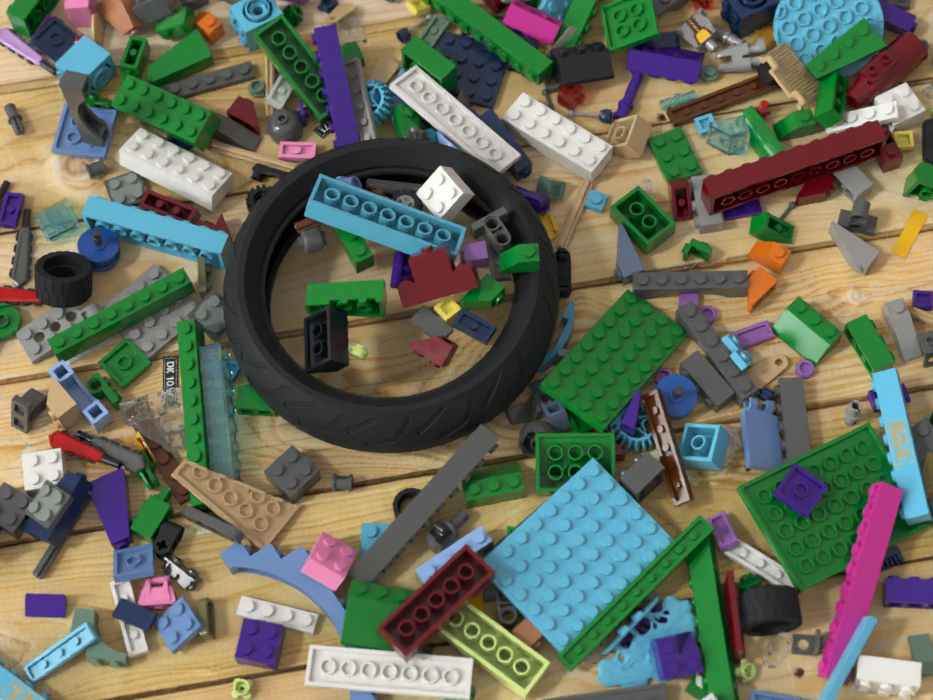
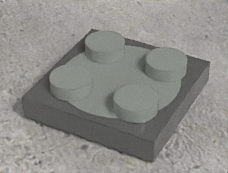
[104,171,146,207]
[187,289,226,342]
[24,480,75,532]

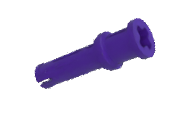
[612,72,644,120]

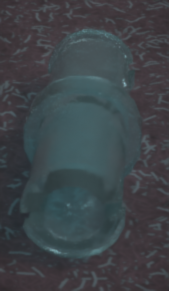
[659,90,697,111]

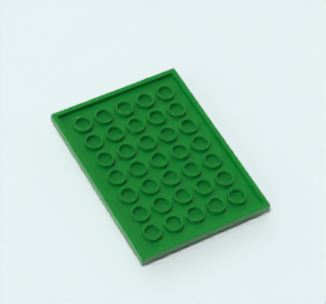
[736,422,933,594]

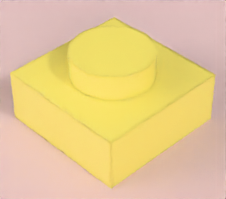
[405,0,431,16]
[893,130,915,151]
[434,296,462,323]

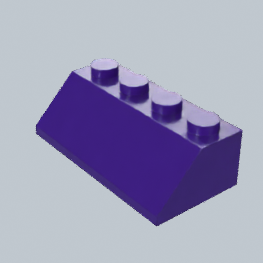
[626,43,705,85]

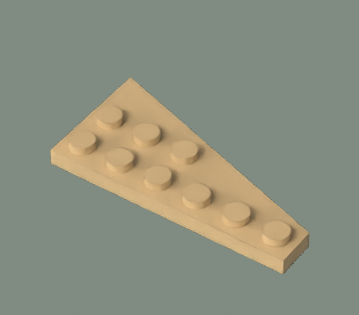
[171,459,300,550]

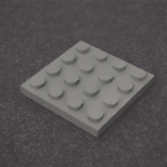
[101,263,197,361]

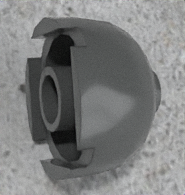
[267,108,304,145]
[518,420,556,458]

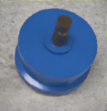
[77,227,120,272]
[655,374,698,420]

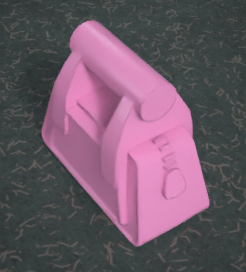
[138,575,177,611]

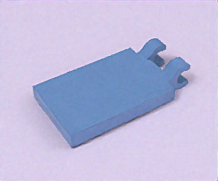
[740,397,783,472]

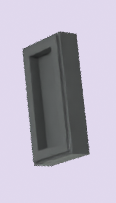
[411,306,453,338]

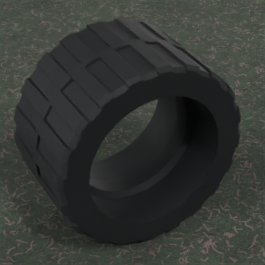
[34,251,92,308]
[737,585,803,636]

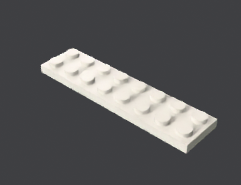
[390,65,521,174]
[304,645,474,700]

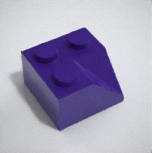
[650,631,704,680]

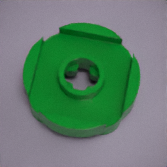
[0,303,22,340]

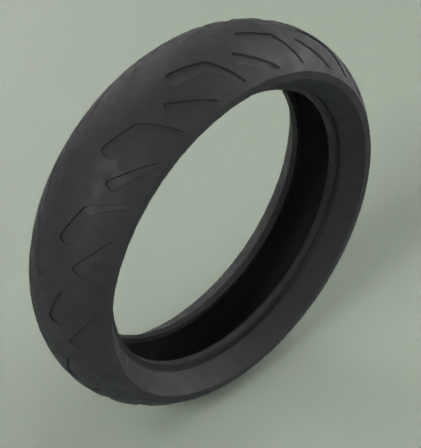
[223,138,560,453]

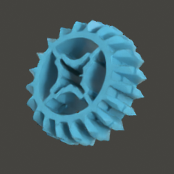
[366,79,396,126]
[610,401,655,452]

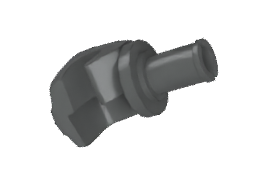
[425,509,469,554]

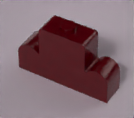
[398,244,481,309]

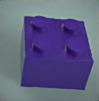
[235,618,286,670]

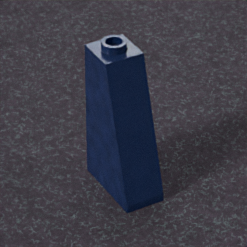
[478,108,532,181]
[20,471,92,548]

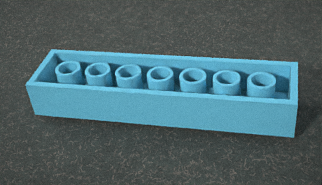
[304,174,467,262]
[81,196,232,270]

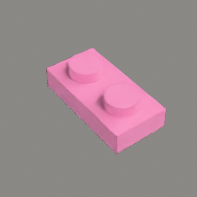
[278,141,317,161]

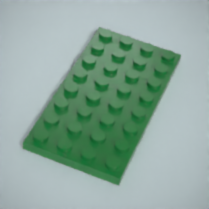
[539,289,688,433]

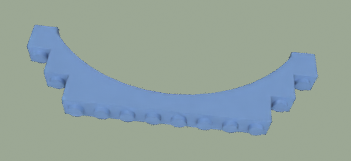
[220,542,380,700]

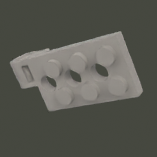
[15,303,102,365]

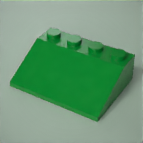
[535,433,616,496]
[340,579,423,654]

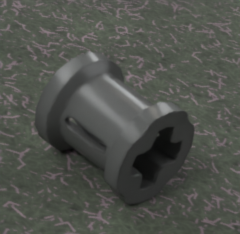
[85,158,108,180]
[332,474,353,492]

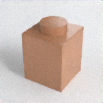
[511,618,543,652]

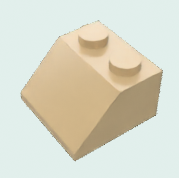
[605,114,652,160]
[46,377,84,432]

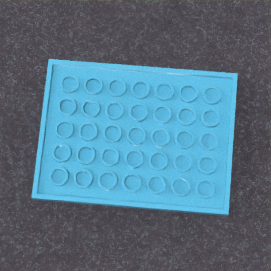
[483,458,673,653]

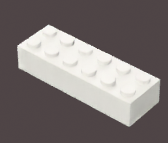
[501,93,613,183]
[119,128,232,211]

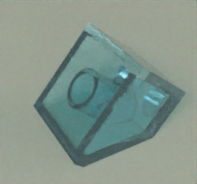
[706,115,750,156]
[33,198,81,242]

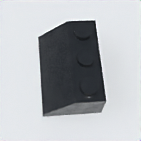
[551,42,615,87]
[304,305,349,374]

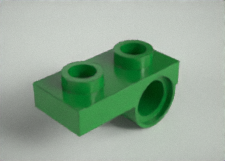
[87,373,123,411]

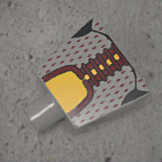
[675,7,719,53]

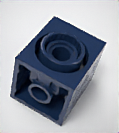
[720,0,779,39]

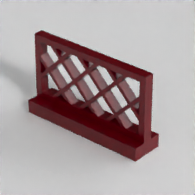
[721,571,746,664]

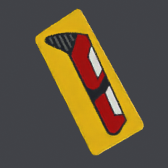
[135,431,156,465]

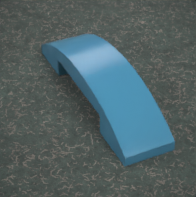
[538,301,574,373]

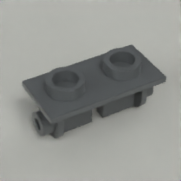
[161,556,203,592]

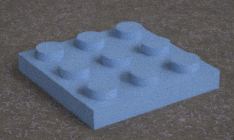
[51,104,118,161]

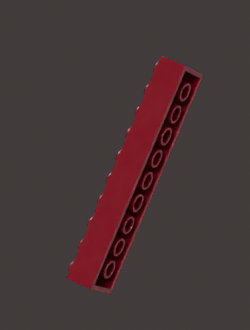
[701,120,887,216]

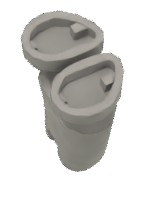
[715,37,769,72]

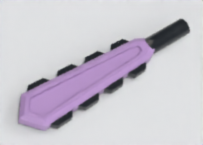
[0,28,57,76]

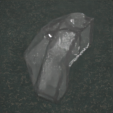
[119,385,186,452]

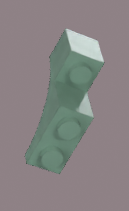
[70,608,130,669]

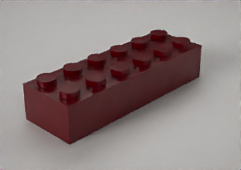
[377,544,495,663]

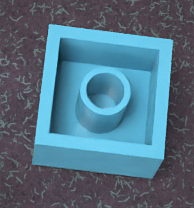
[679,423,730,471]

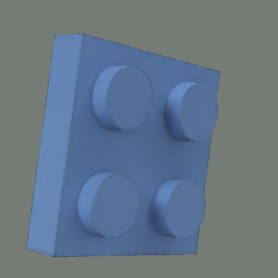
[113,543,155,583]
[153,596,205,654]

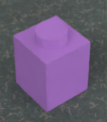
[459,241,489,268]

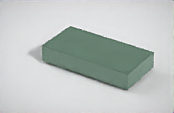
[908,633,933,677]

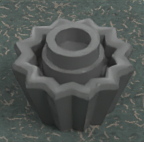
[402,127,429,141]

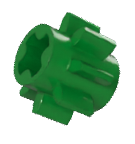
[282,4,303,27]
[737,572,763,593]

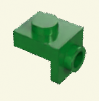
[681,238,712,262]

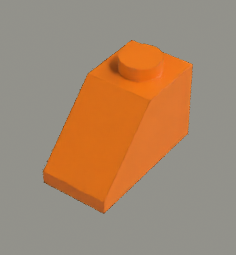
[193,12,225,45]
[747,241,791,275]
[747,267,778,314]

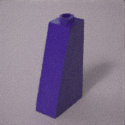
[878,0,918,34]
[89,468,133,550]

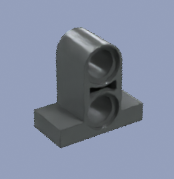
[837,199,878,236]
[470,206,511,254]
[11,388,48,434]
[483,587,517,629]

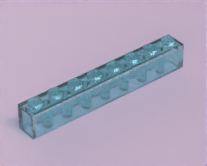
[199,343,243,483]

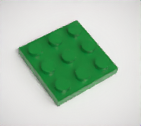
[600,0,661,55]

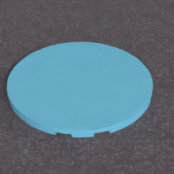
[773,0,884,78]

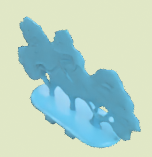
[597,596,697,688]

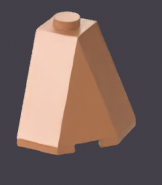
[94,0,145,36]

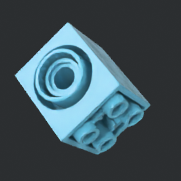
[228,0,283,52]
[55,35,117,96]

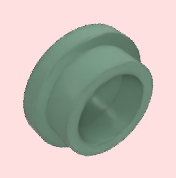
[700,65,719,82]
[248,80,265,97]

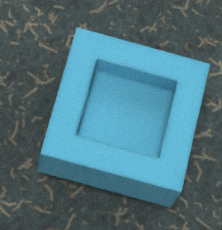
[694,113,718,137]
[584,190,608,214]

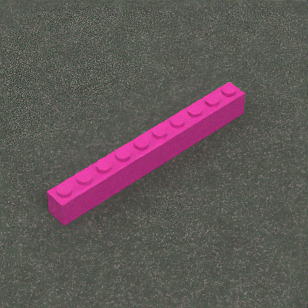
[817,482,903,685]

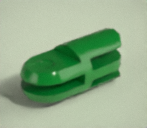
[136,449,160,491]

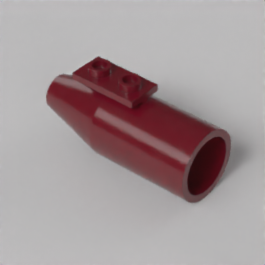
[846,32,928,109]

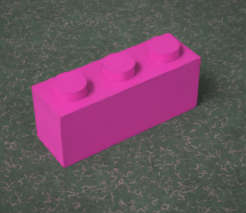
[502,0,563,45]

